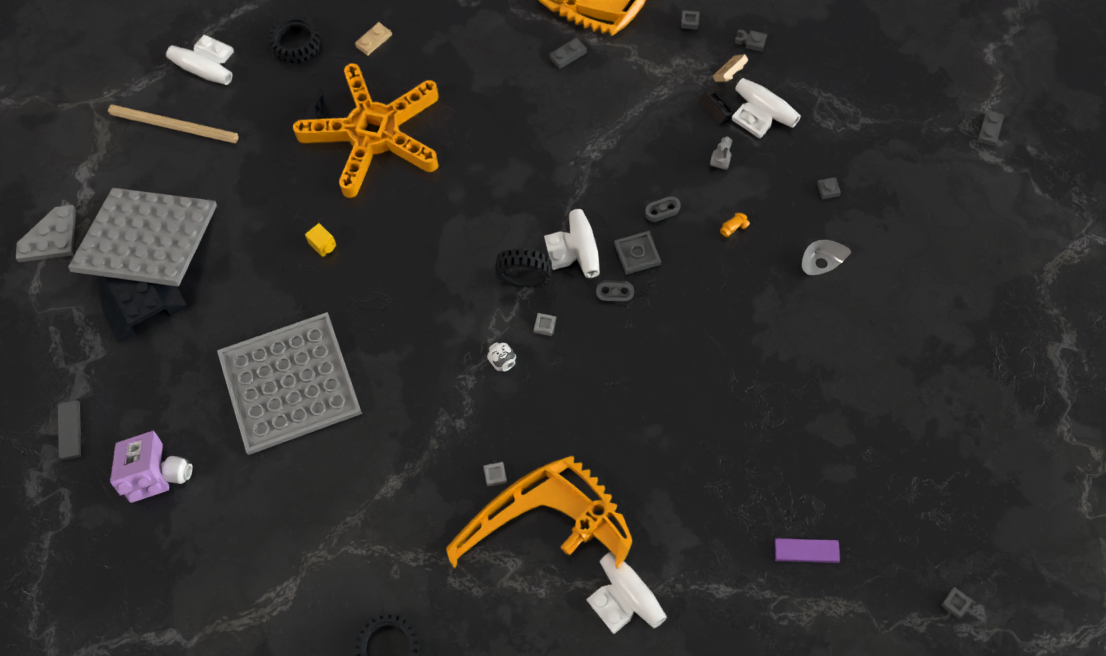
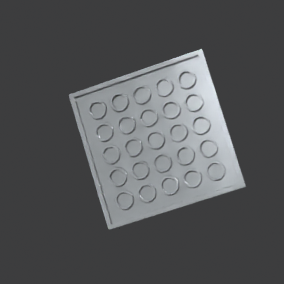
[68,188,217,286]
[217,312,362,455]

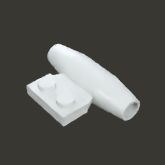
[166,35,234,85]
[732,78,801,138]
[544,209,600,278]
[587,552,667,634]

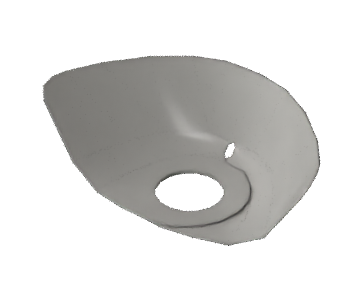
[802,240,851,275]

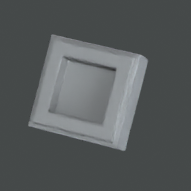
[533,313,556,336]
[483,462,507,487]

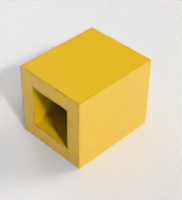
[305,223,337,257]

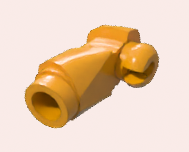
[720,213,750,237]

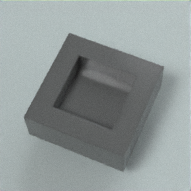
[681,10,699,30]
[817,177,841,199]
[941,587,973,619]

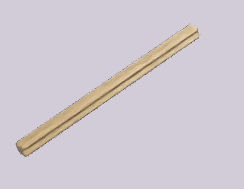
[108,105,239,143]

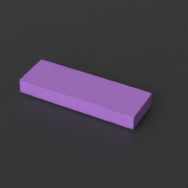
[775,539,840,563]

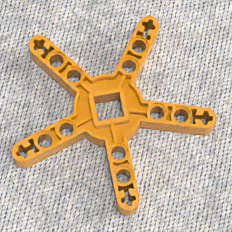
[293,64,438,198]

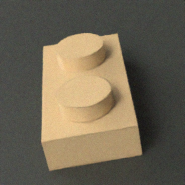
[355,22,391,55]
[713,55,748,82]

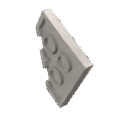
[16,205,76,262]

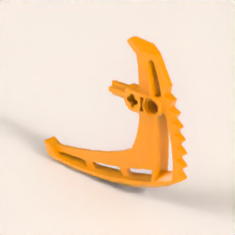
[538,0,646,36]
[446,456,632,569]

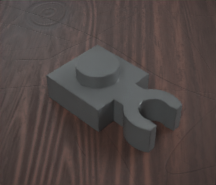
[735,30,767,52]

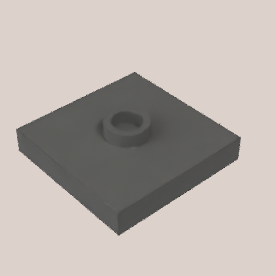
[614,231,661,275]

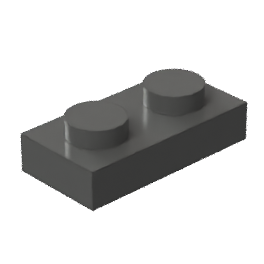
[549,38,587,69]
[977,110,1004,147]

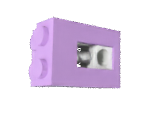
[110,431,169,503]

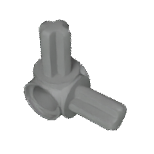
[710,136,732,170]

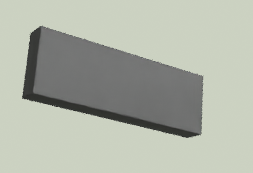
[58,400,81,461]

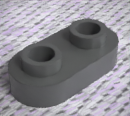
[645,196,681,222]
[596,280,634,301]

